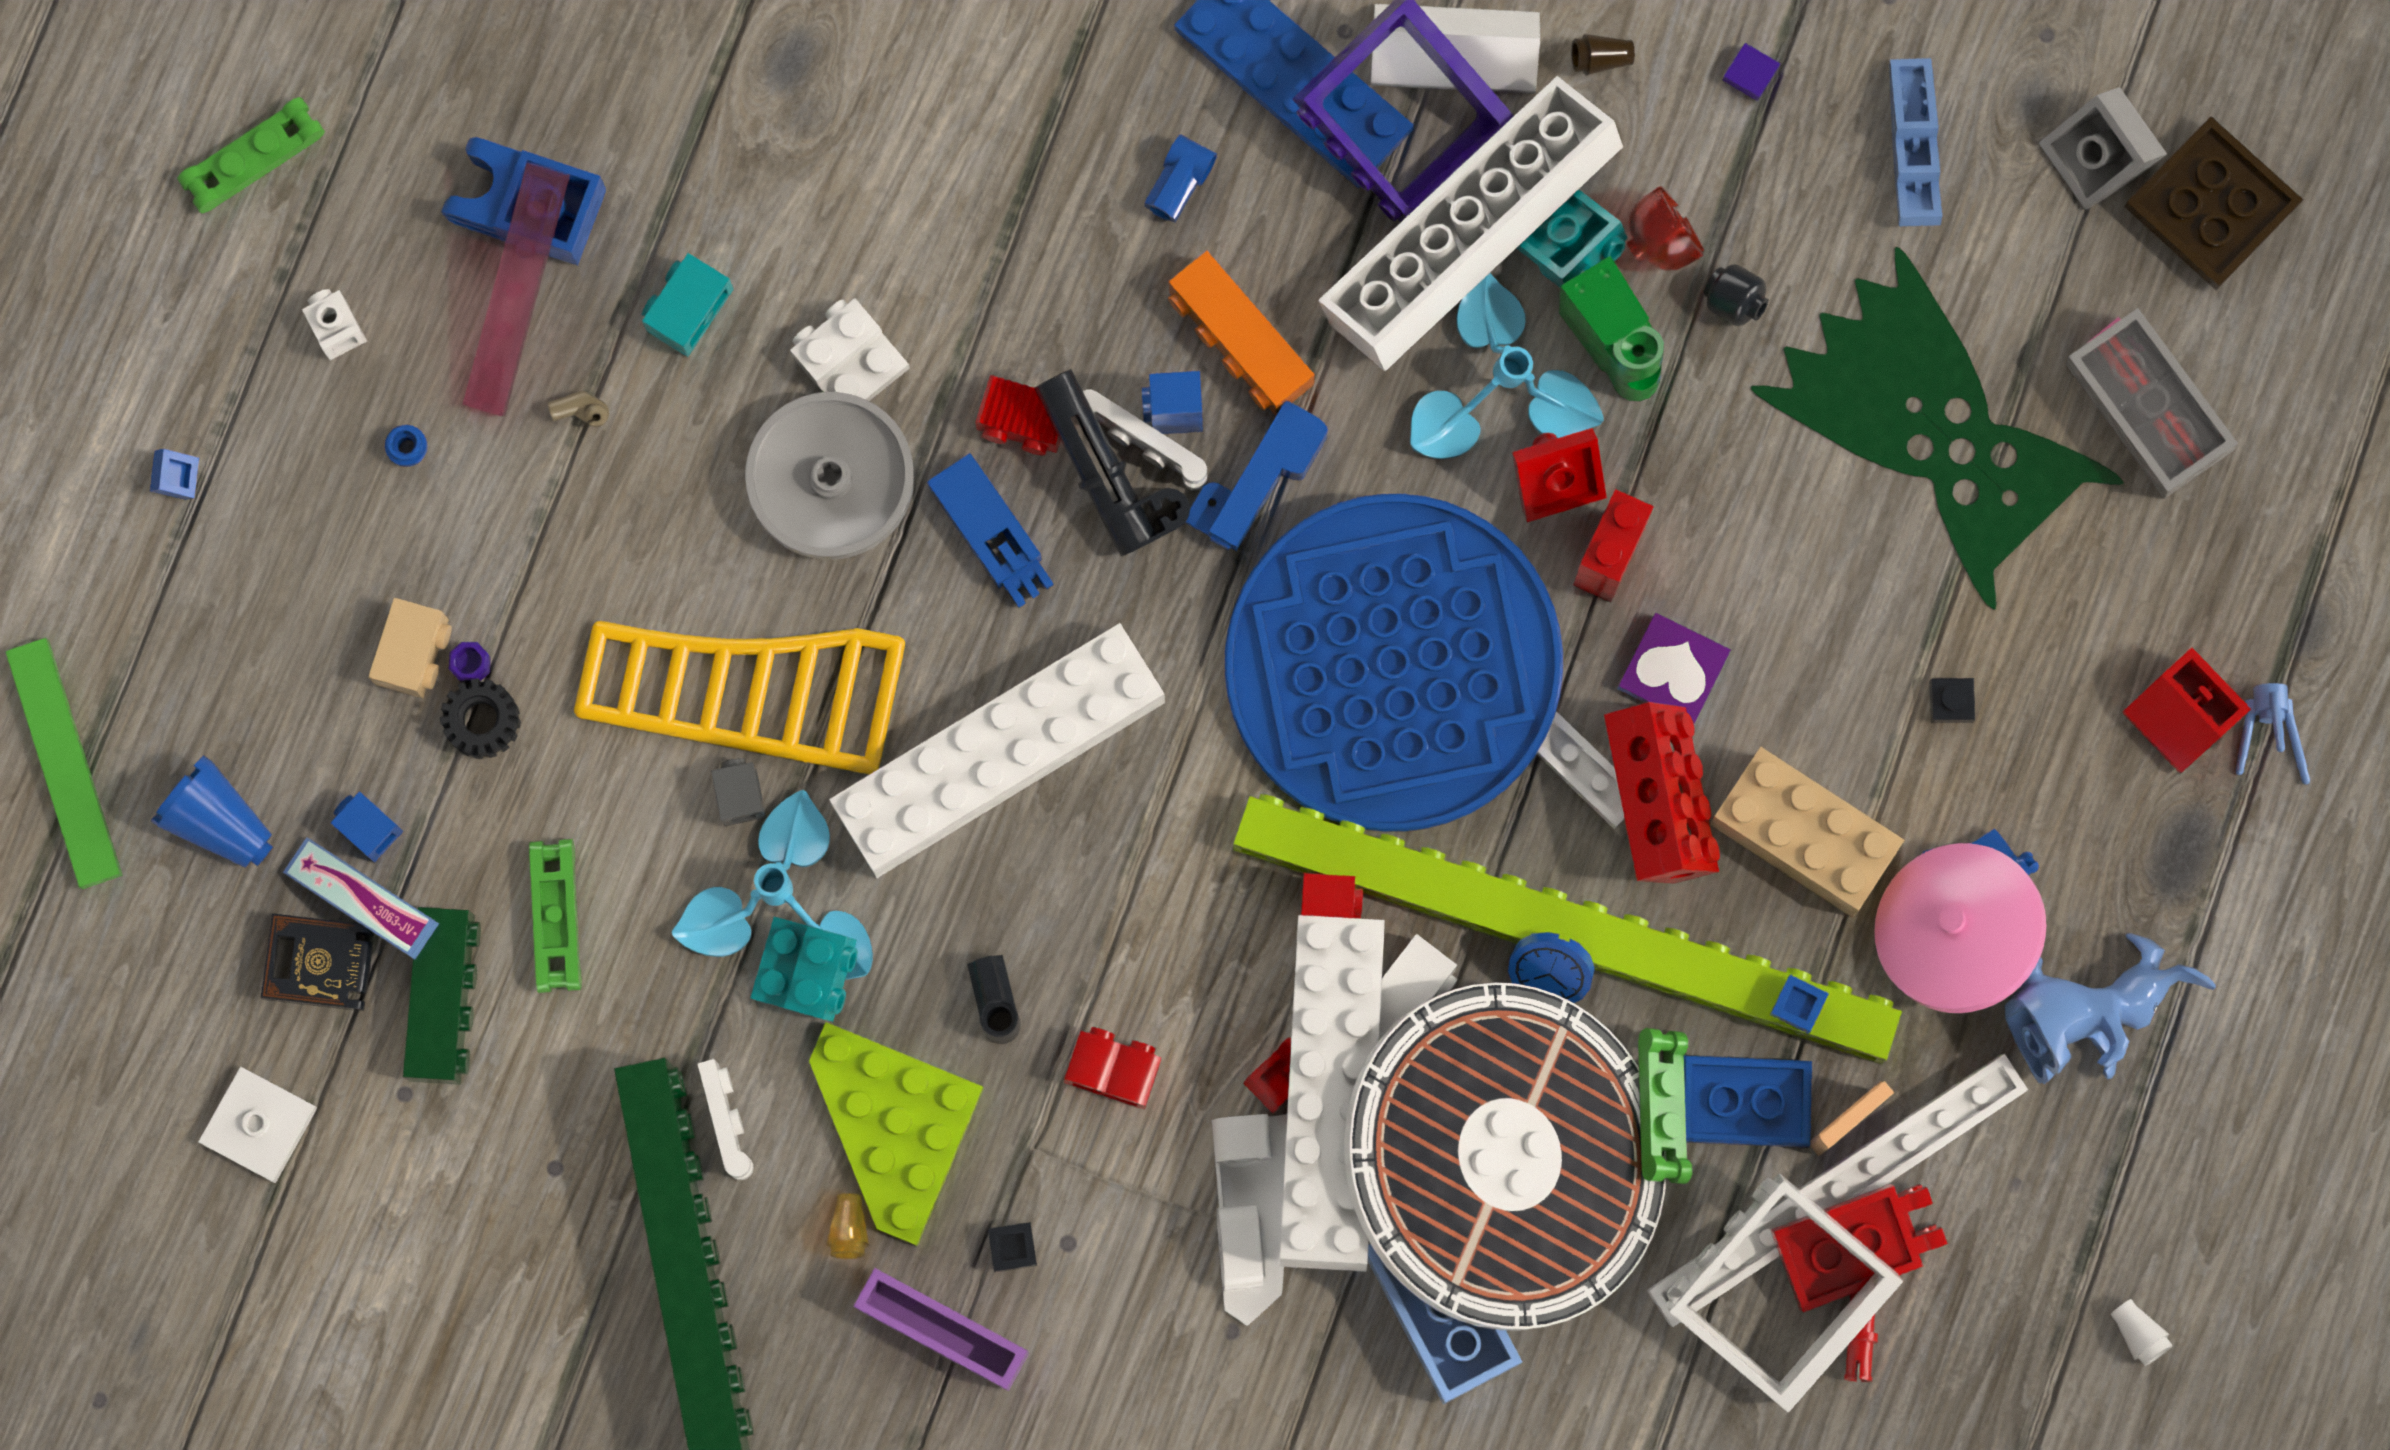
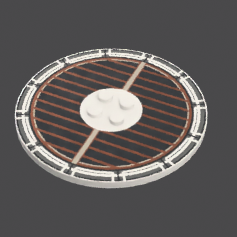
[1344,983,1666,1330]

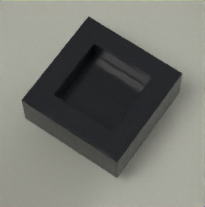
[1929,678,1975,723]
[988,1222,1037,1273]

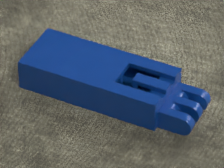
[927,453,1054,608]

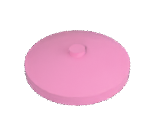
[1874,843,2046,1013]

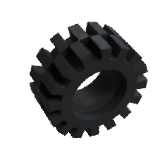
[440,678,521,759]

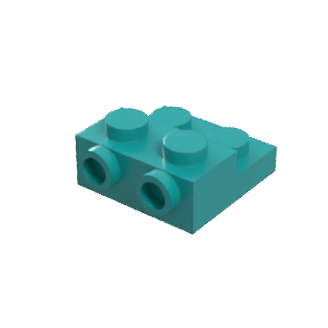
[1516,189,1628,288]
[750,916,858,1022]

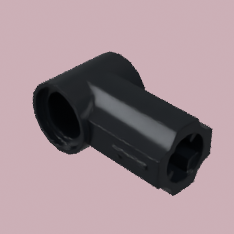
[967,955,1021,1044]

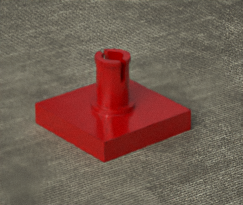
[1512,428,1607,523]

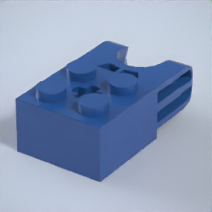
[441,137,606,266]

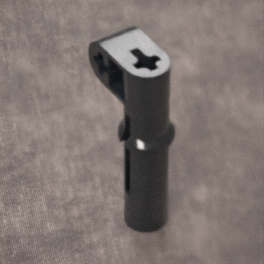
[1034,369,1190,556]

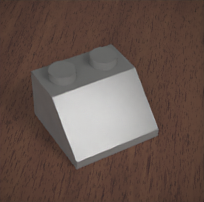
[2039,87,2167,210]

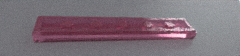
[463,162,570,416]

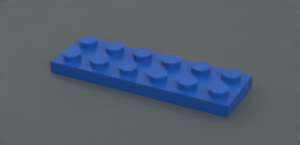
[1174,0,1414,189]

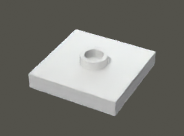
[198,1067,318,1183]

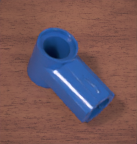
[1144,134,1217,223]

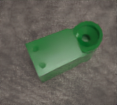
[1559,256,1664,402]

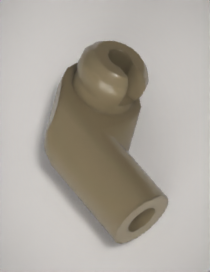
[547,391,609,427]

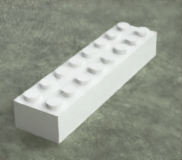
[1318,76,1623,371]
[829,623,1165,878]
[1279,915,1385,1271]

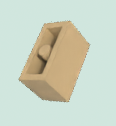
[368,598,452,699]

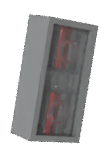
[2066,308,2238,499]

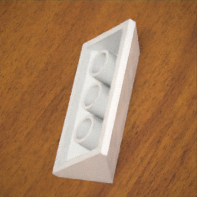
[1371,4,1540,94]

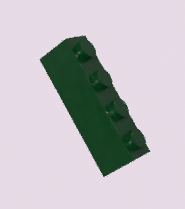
[403,907,481,1085]

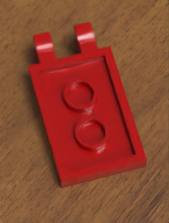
[1771,1184,1948,1313]

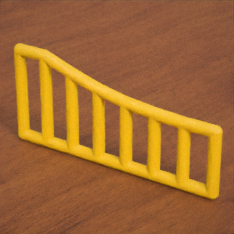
[574,621,905,775]

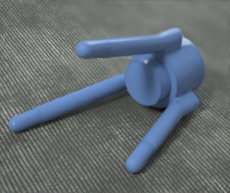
[2235,683,2310,785]

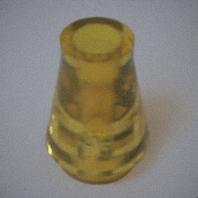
[826,1193,870,1259]

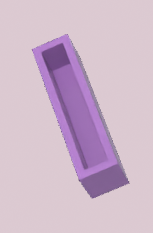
[854,1268,1029,1391]

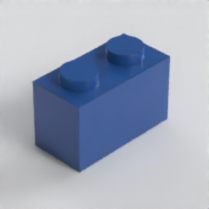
[1142,371,1203,434]

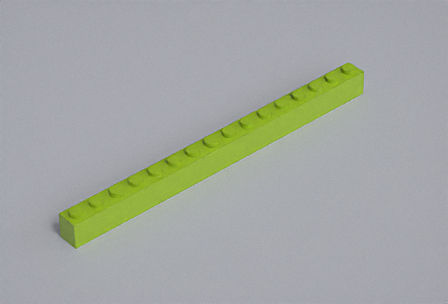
[1233,794,1902,1065]

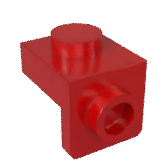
[1243,1037,1292,1113]

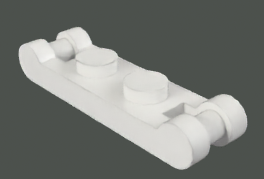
[1083,390,1207,491]

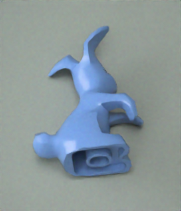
[2005,933,2216,1085]

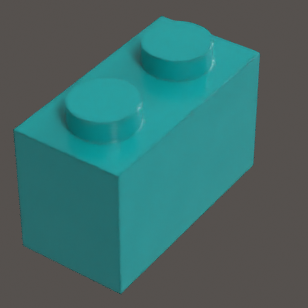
[642,253,734,357]

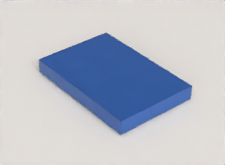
[1684,1056,1812,1148]

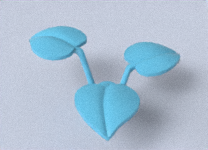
[1410,273,1604,459]
[672,790,873,980]

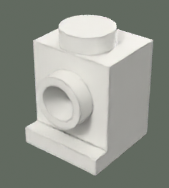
[302,289,367,360]

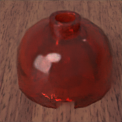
[1627,186,1705,271]

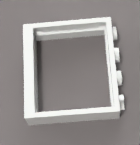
[1666,1173,1903,1413]

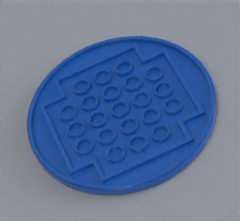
[1225,494,1563,832]

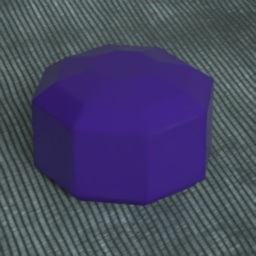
[448,642,491,683]

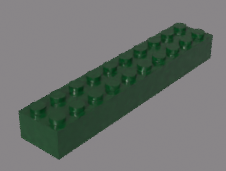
[614,1058,754,1450]

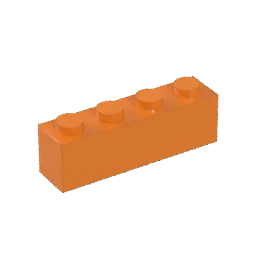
[1168,251,1315,416]

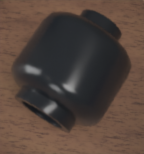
[1704,264,1769,326]

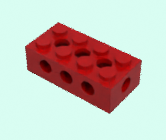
[1604,702,1720,884]

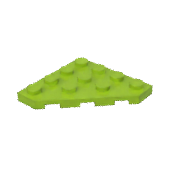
[809,1022,984,1247]

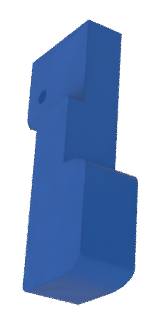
[1185,401,1328,551]

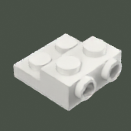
[790,298,910,401]

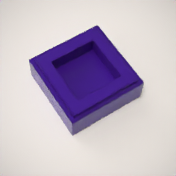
[1722,43,1781,101]

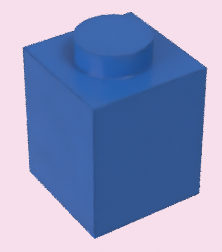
[330,791,404,862]

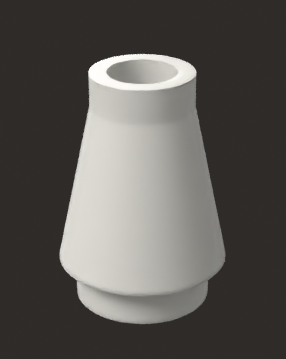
[2111,1299,2173,1366]

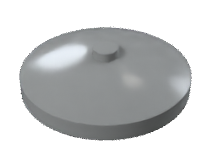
[745,392,914,560]

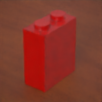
[1573,489,1654,602]

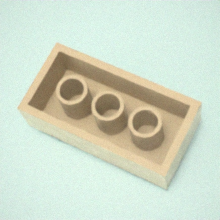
[1710,747,1905,918]

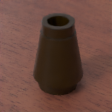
[1571,34,1635,75]

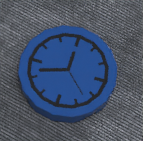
[1508,932,1595,1003]

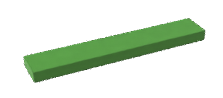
[5,638,123,890]

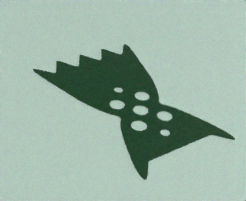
[1751,247,2124,610]

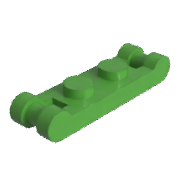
[177,97,325,213]
[529,839,582,993]
[1638,1028,1692,1184]

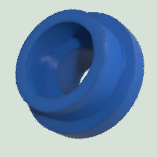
[385,425,428,467]

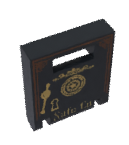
[261,913,375,1011]

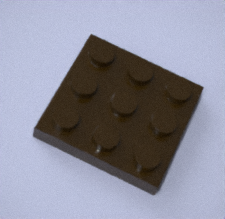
[2124,116,2303,290]

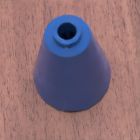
[151,755,273,868]

